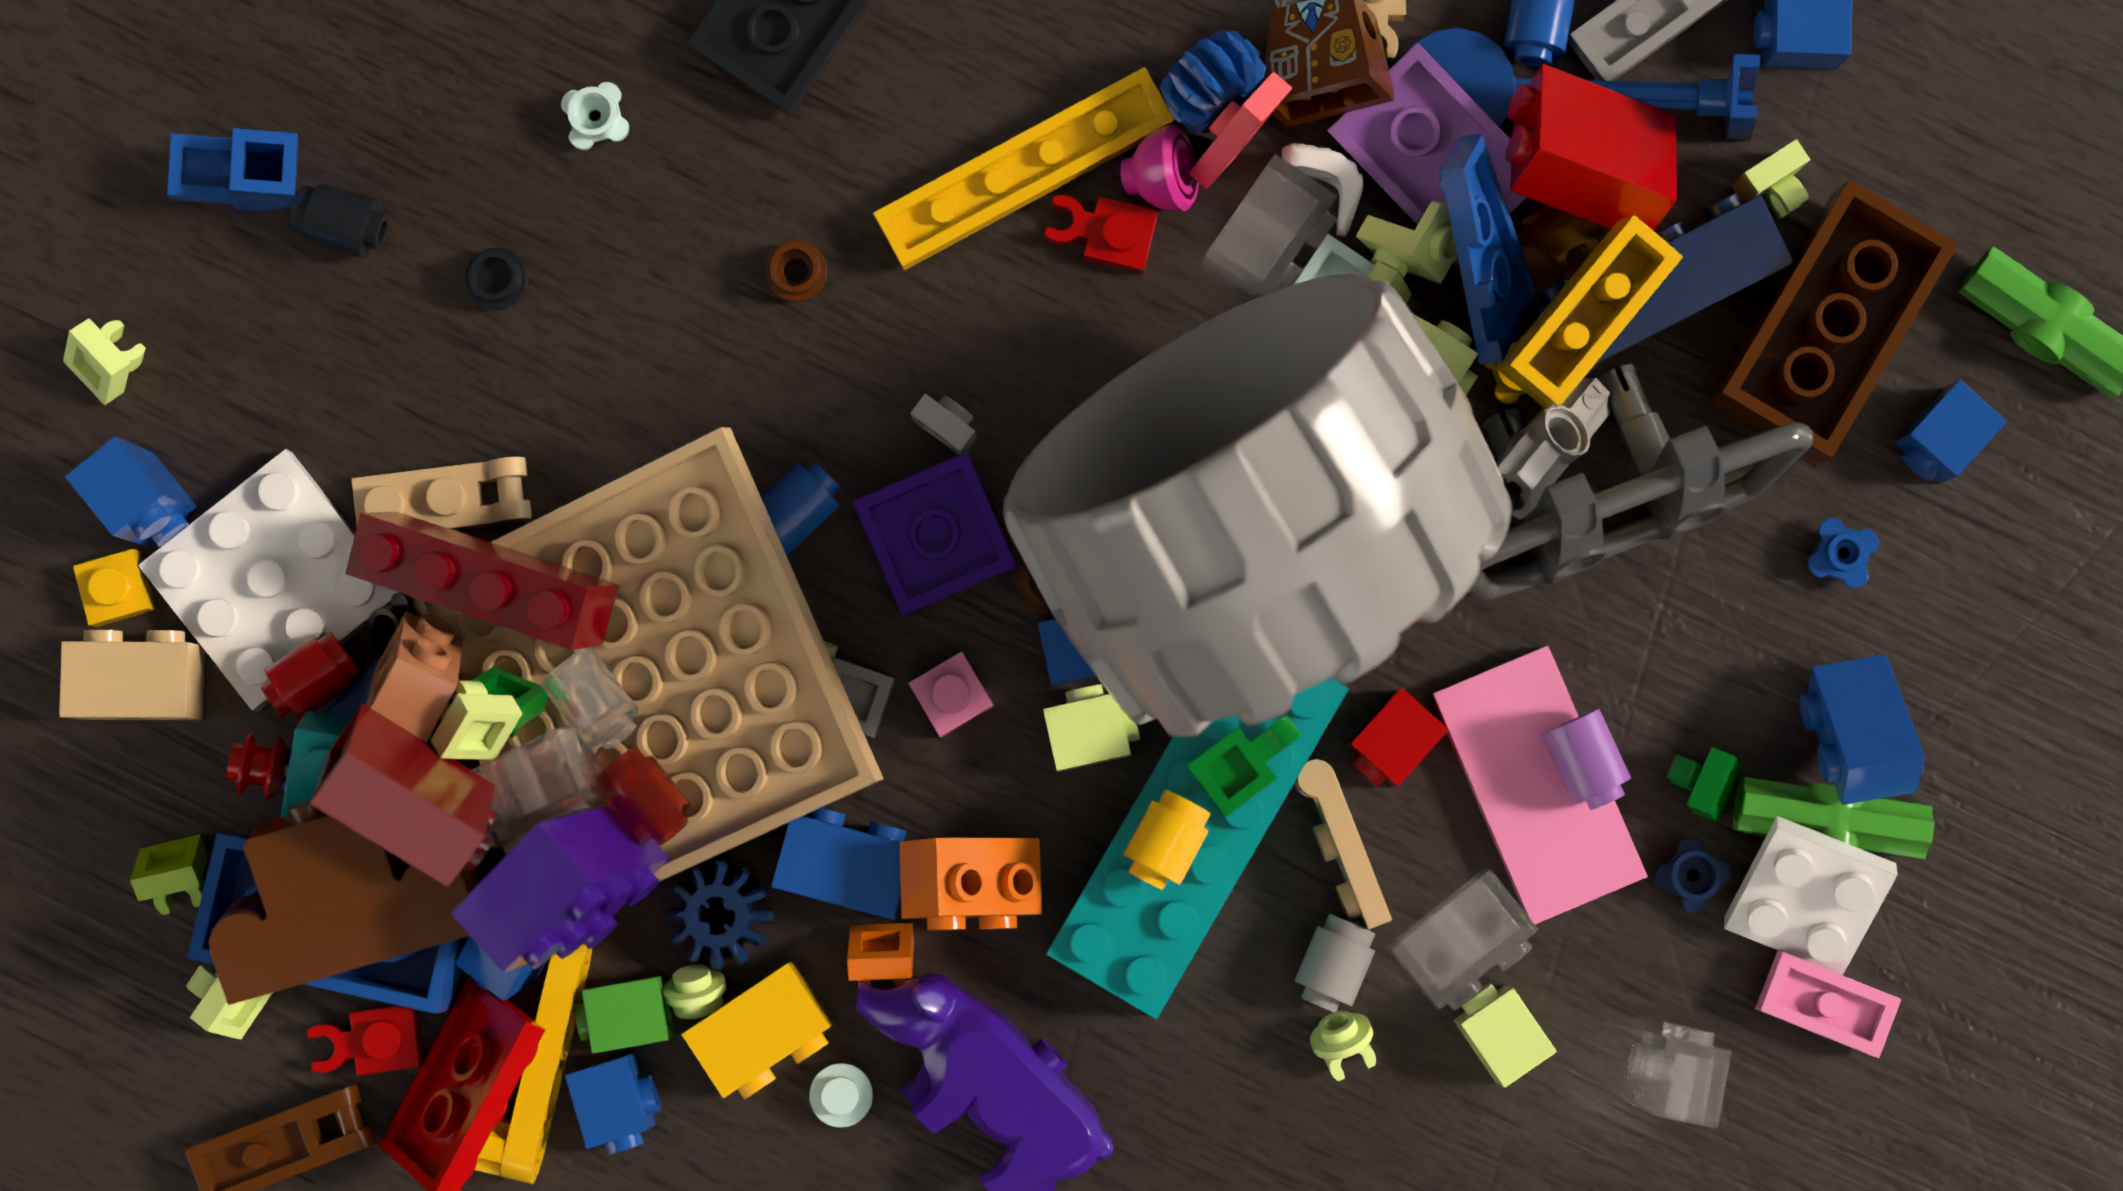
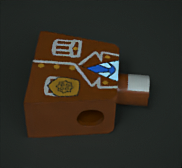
[1262,0,1395,127]

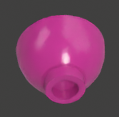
[1120,125,1199,212]

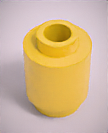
[1123,789,1211,890]

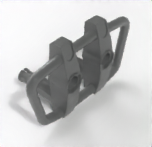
[1468,364,1814,601]

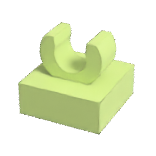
[1732,139,1810,219]
[63,318,146,405]
[431,680,523,760]
[186,965,272,1040]

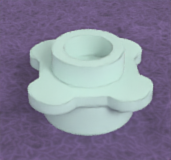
[561,82,629,150]

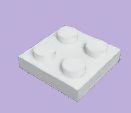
[1724,816,1897,975]

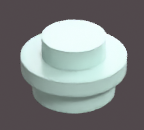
[809,1063,873,1127]

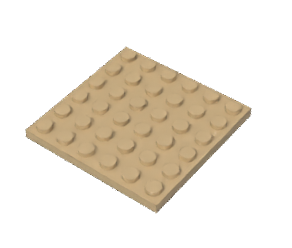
[410,427,884,882]

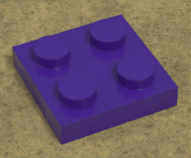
[852,452,1017,617]

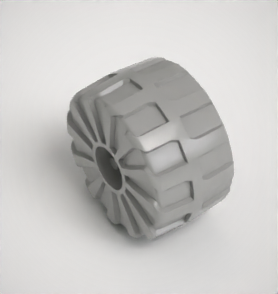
[1003,273,1511,736]

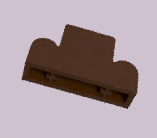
[209,797,479,1005]

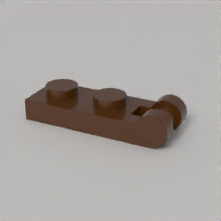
[185,1084,377,1191]

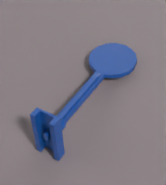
[1407,28,1760,141]

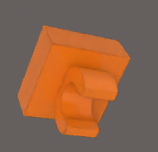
[847,923,914,988]

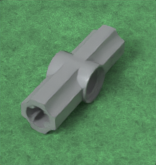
[1496,377,1611,519]

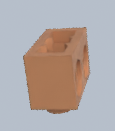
[366,611,463,743]

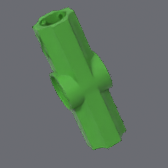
[1958,246,2123,399]
[1732,777,1935,859]

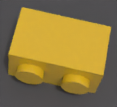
[681,961,835,1100]

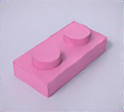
[1755,951,1901,1058]

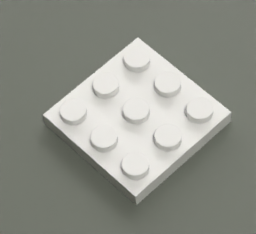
[138,449,399,712]

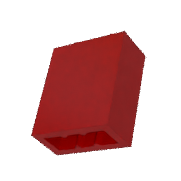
[1505,64,1677,231]

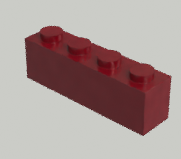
[345,512,619,650]

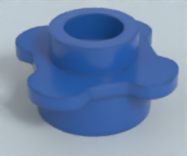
[1807,518,1879,588]

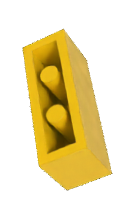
[1497,215,1683,408]

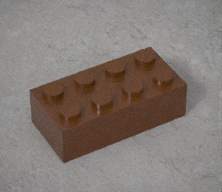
[1707,179,1959,467]

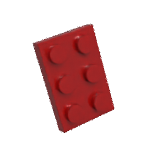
[379,978,545,1191]

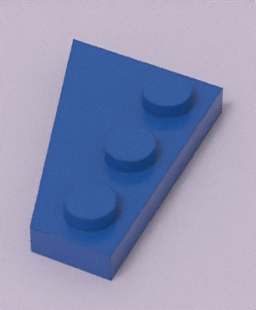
[1440,134,1536,365]

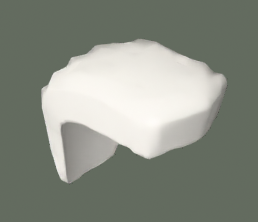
[1282,143,1363,237]

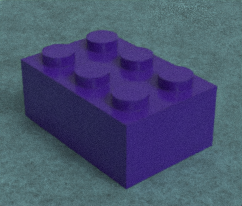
[451,802,670,973]

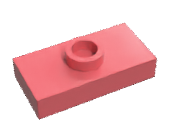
[1188,71,1292,190]

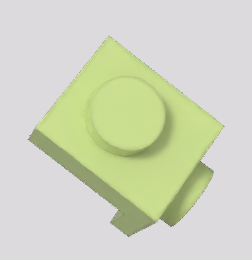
[1356,200,1458,284]

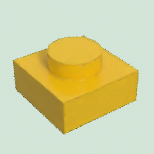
[73,549,156,627]

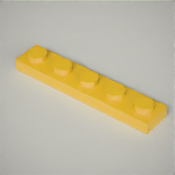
[874,67,1175,271]

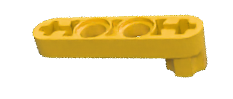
[474,944,592,1184]

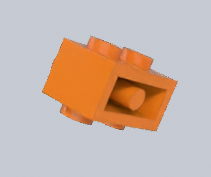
[899,838,1042,931]

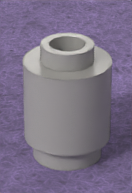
[1294,914,1376,1013]

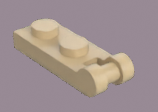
[351,457,532,531]
[1294,759,1392,929]

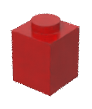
[1346,687,1449,788]

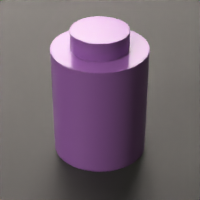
[1541,709,1631,810]

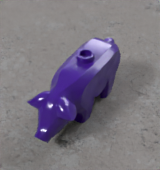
[856,973,1114,1191]

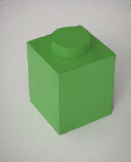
[575,975,676,1054]

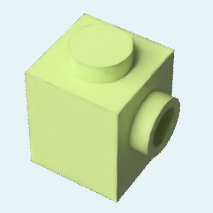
[1043,684,1140,772]

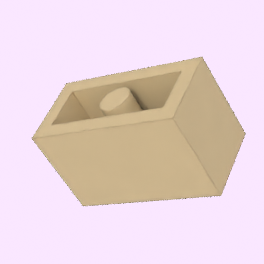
[59,630,205,720]

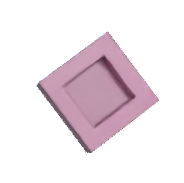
[908,652,994,738]

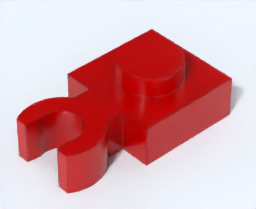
[1045,195,1159,274]
[307,1005,424,1076]

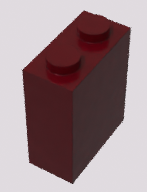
[310,703,497,887]

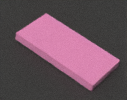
[1431,646,1648,926]

